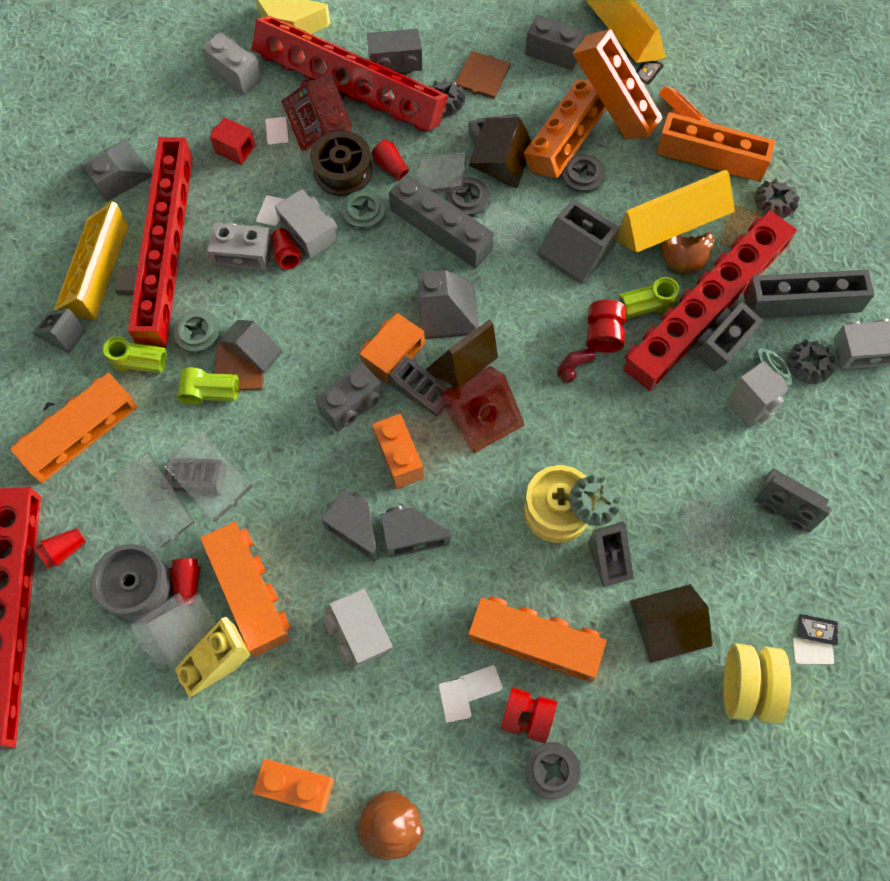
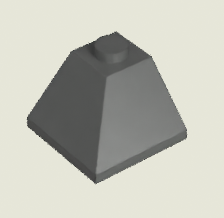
[79,138,152,202]
[417,270,479,339]

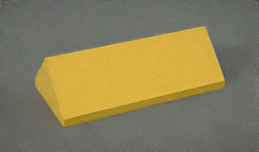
[586,0,666,63]
[617,170,735,253]
[53,201,128,320]

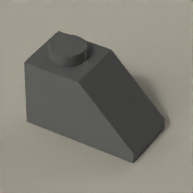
[321,490,378,561]
[380,506,450,558]

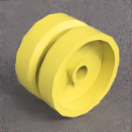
[523,465,596,544]
[723,643,791,724]

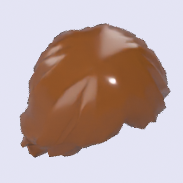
[660,232,715,274]
[358,790,424,860]

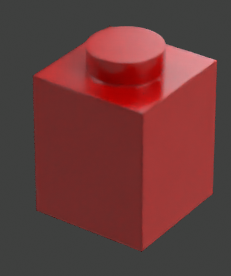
[209,117,256,165]

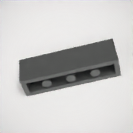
[389,174,494,269]
[744,270,875,318]

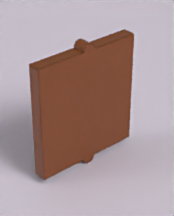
[456,51,511,99]
[215,343,263,393]

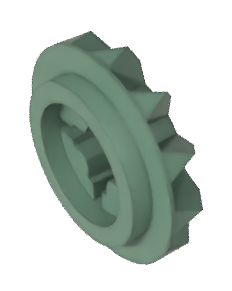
[342,190,386,230]
[173,309,220,354]
[753,348,792,387]
[569,474,621,526]

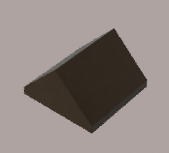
[469,117,532,188]
[425,319,498,388]
[629,584,713,663]

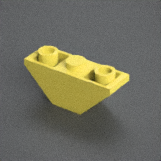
[255,0,330,34]
[175,617,251,697]

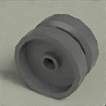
[91,544,174,624]

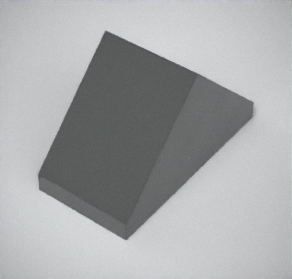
[32,308,86,353]
[219,320,282,373]
[588,521,634,587]

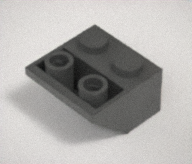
[537,198,620,284]

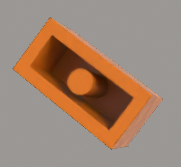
[360,313,425,385]
[372,413,424,489]
[253,758,334,814]

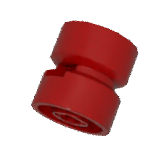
[586,299,626,353]
[500,687,557,744]

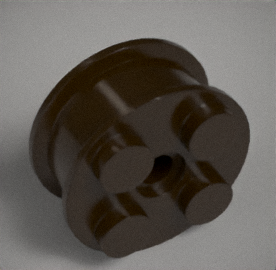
[310,131,372,196]

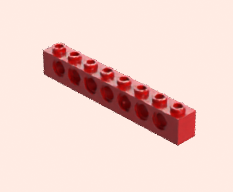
[251,16,448,131]
[128,137,193,348]
[623,211,797,392]
[0,487,41,749]

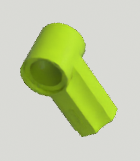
[619,277,679,319]
[103,336,167,374]
[177,367,239,405]

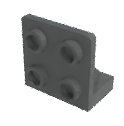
[754,468,832,533]

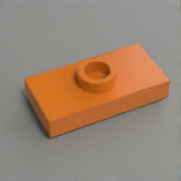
[659,86,710,123]

